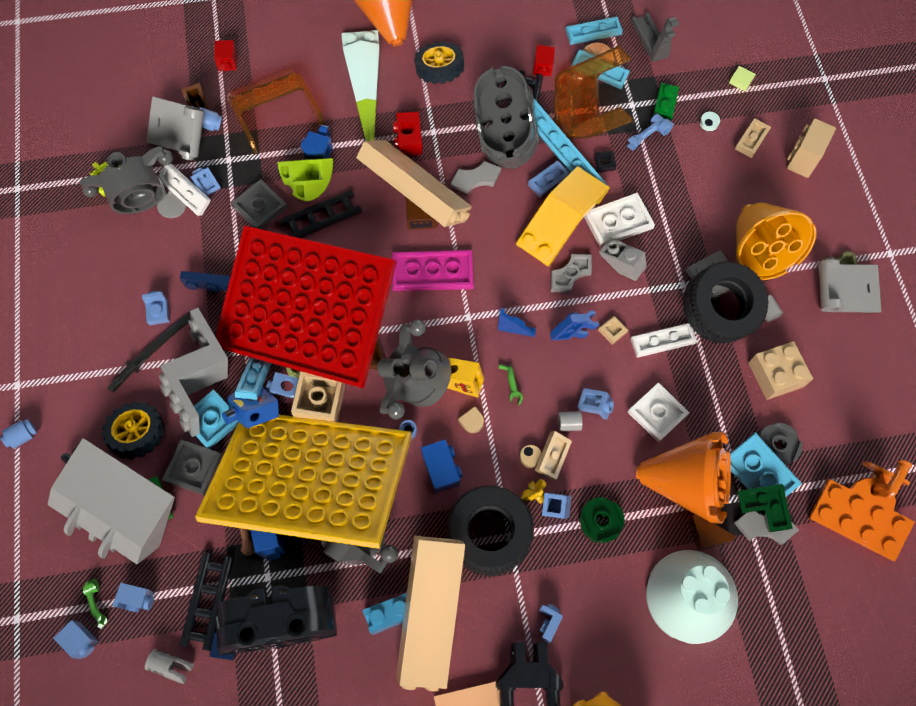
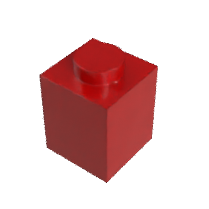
[214,40,237,71]
[533,45,555,77]

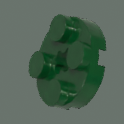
[579,497,625,544]

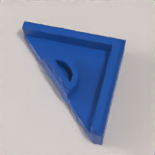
[498,308,536,337]

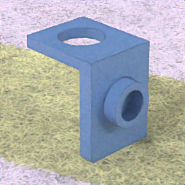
[266,372,299,399]

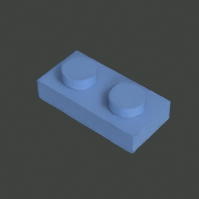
[528,161,570,198]

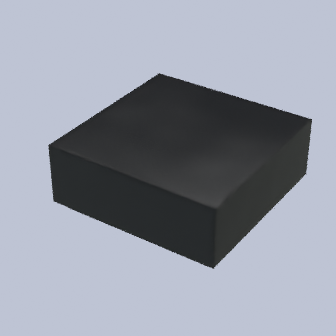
[594,151,616,172]

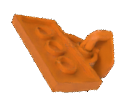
[808,460,915,562]

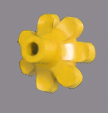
[521,479,546,504]

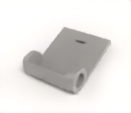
[147,96,205,160]
[818,257,882,313]

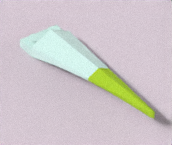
[342,30,380,141]

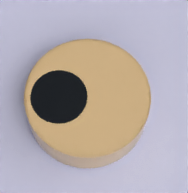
[520,445,542,468]

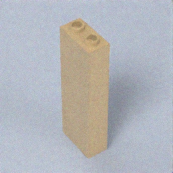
[356,140,472,227]
[396,536,465,691]

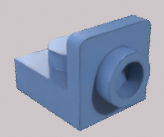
[191,167,221,196]
[142,291,170,325]
[578,388,614,420]
[539,604,563,643]

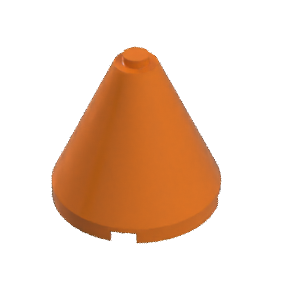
[353,0,413,47]
[636,432,731,524]

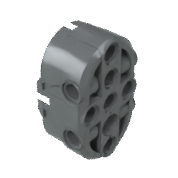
[473,66,540,169]

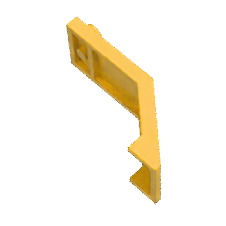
[516,166,610,267]

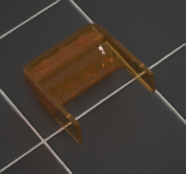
[554,45,633,138]
[227,69,324,155]

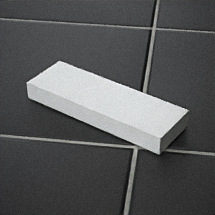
[159,164,211,216]
[630,323,697,358]

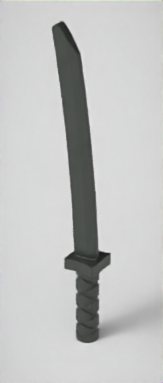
[107,312,191,393]

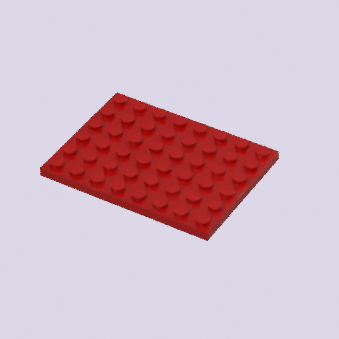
[215,226,397,388]

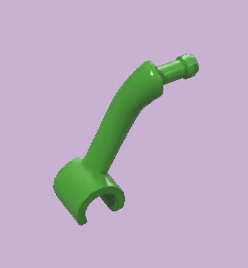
[498,364,523,405]
[83,579,107,628]

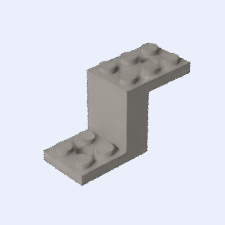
[159,308,228,437]

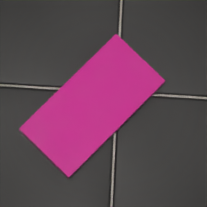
[392,250,474,291]

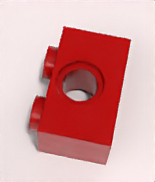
[393,111,422,156]

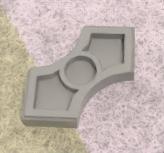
[451,161,502,194]
[551,254,592,293]
[734,511,799,545]

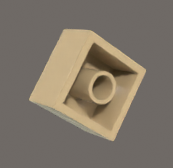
[787,118,836,178]
[748,341,813,400]
[291,371,345,422]

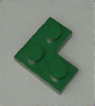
[736,484,793,532]

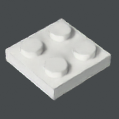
[628,383,689,443]

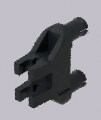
[495,642,564,706]

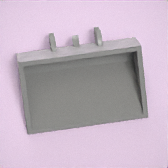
[47,438,175,564]

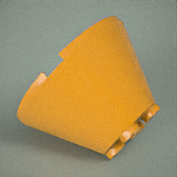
[736,203,816,280]

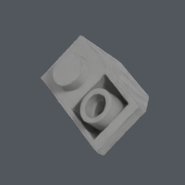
[599,237,647,281]

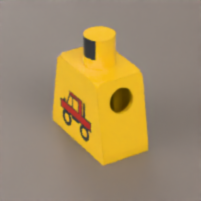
[447,358,484,398]

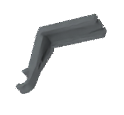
[631,13,679,62]

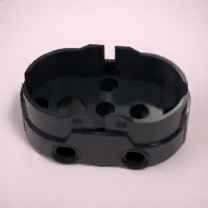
[215,585,337,655]

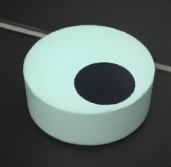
[700,112,720,131]

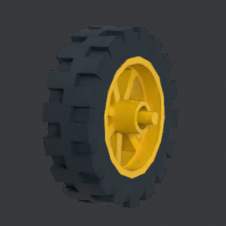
[414,41,464,84]
[102,402,165,460]

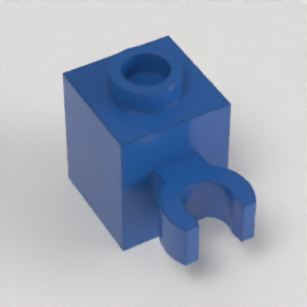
[301,125,333,159]

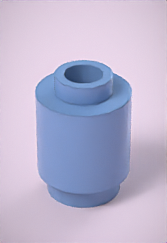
[199,107,222,131]
[0,419,37,449]

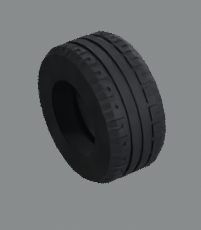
[683,261,769,344]
[447,485,534,576]

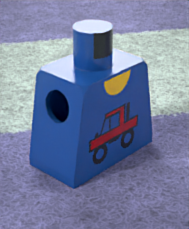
[222,387,279,428]

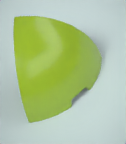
[277,158,333,201]

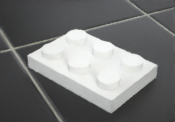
[584,193,655,248]

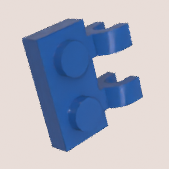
[550,310,599,341]

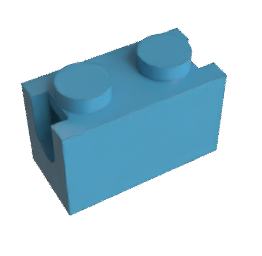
[362,593,407,635]

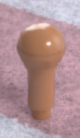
[239,528,255,556]

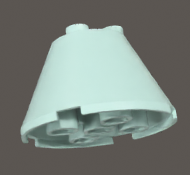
[646,550,738,644]

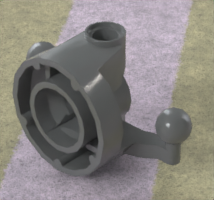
[79,146,173,214]
[377,319,451,420]
[321,532,398,574]

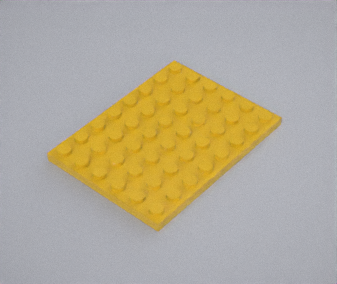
[195,415,412,549]

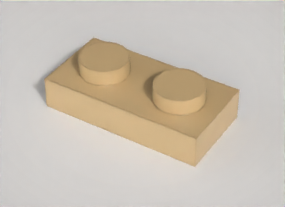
[735,118,771,158]
[535,431,572,480]

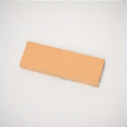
[434,682,500,706]

